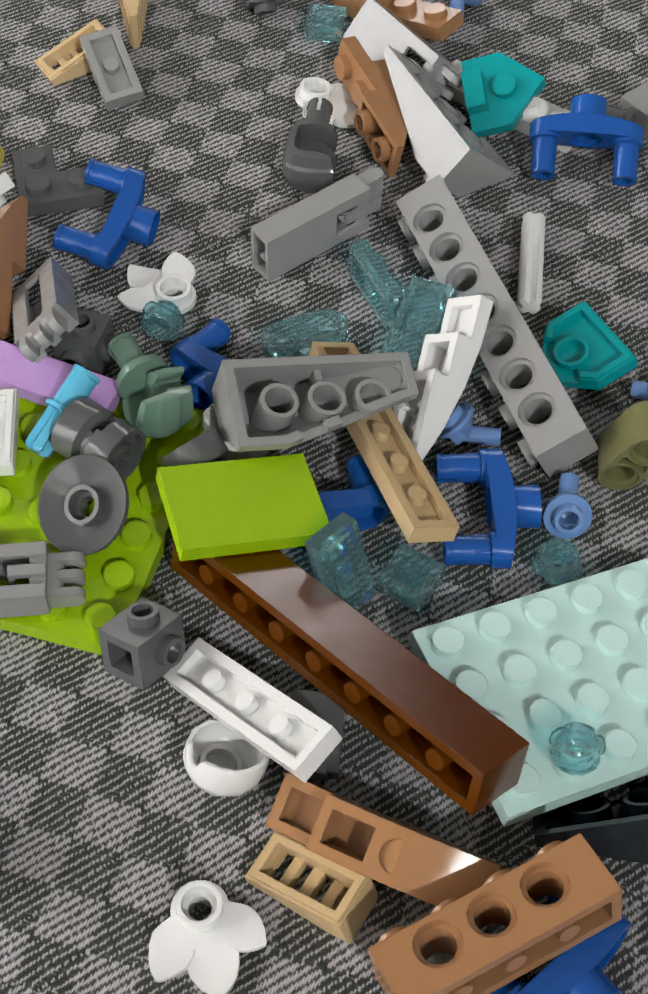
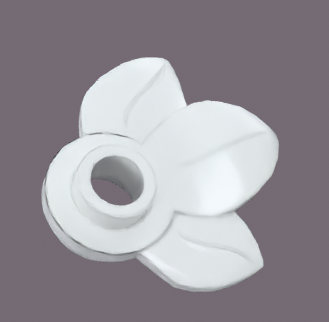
[295,77,357,129]
[117,252,197,315]
[148,880,267,994]

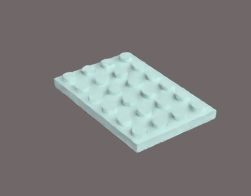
[408,558,648,827]

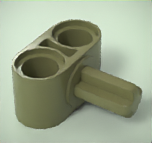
[597,401,648,490]

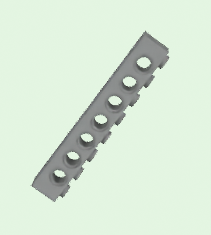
[395,174,599,478]

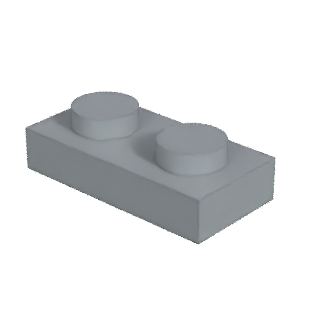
[80,25,144,110]

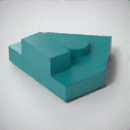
[461,52,547,138]
[542,300,638,390]

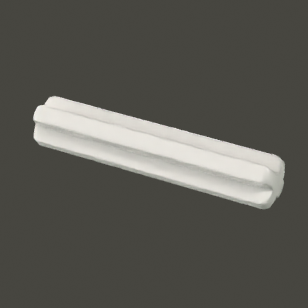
[517,211,546,314]

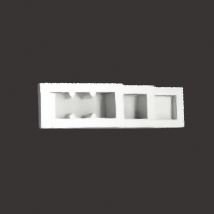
[393,295,494,461]

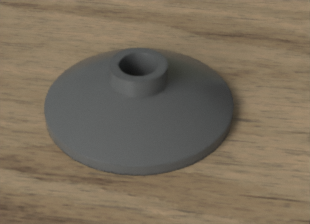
[38,454,129,556]

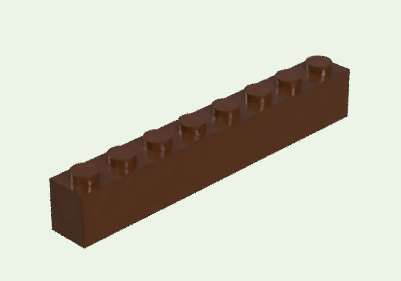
[171,541,530,816]

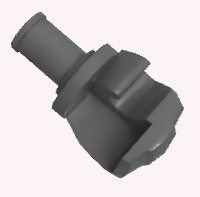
[282,97,338,192]

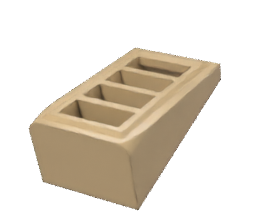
[119,0,149,48]
[34,19,105,86]
[245,831,378,944]

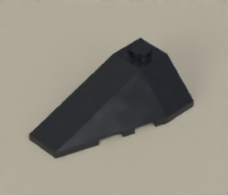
[533,781,648,864]

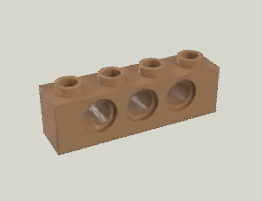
[368,833,622,994]

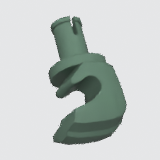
[108,333,193,439]

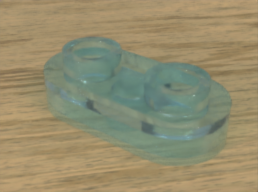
[261,309,349,358]

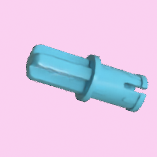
[25,364,100,458]

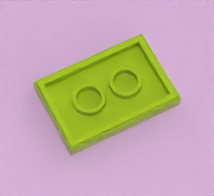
[156,453,333,561]

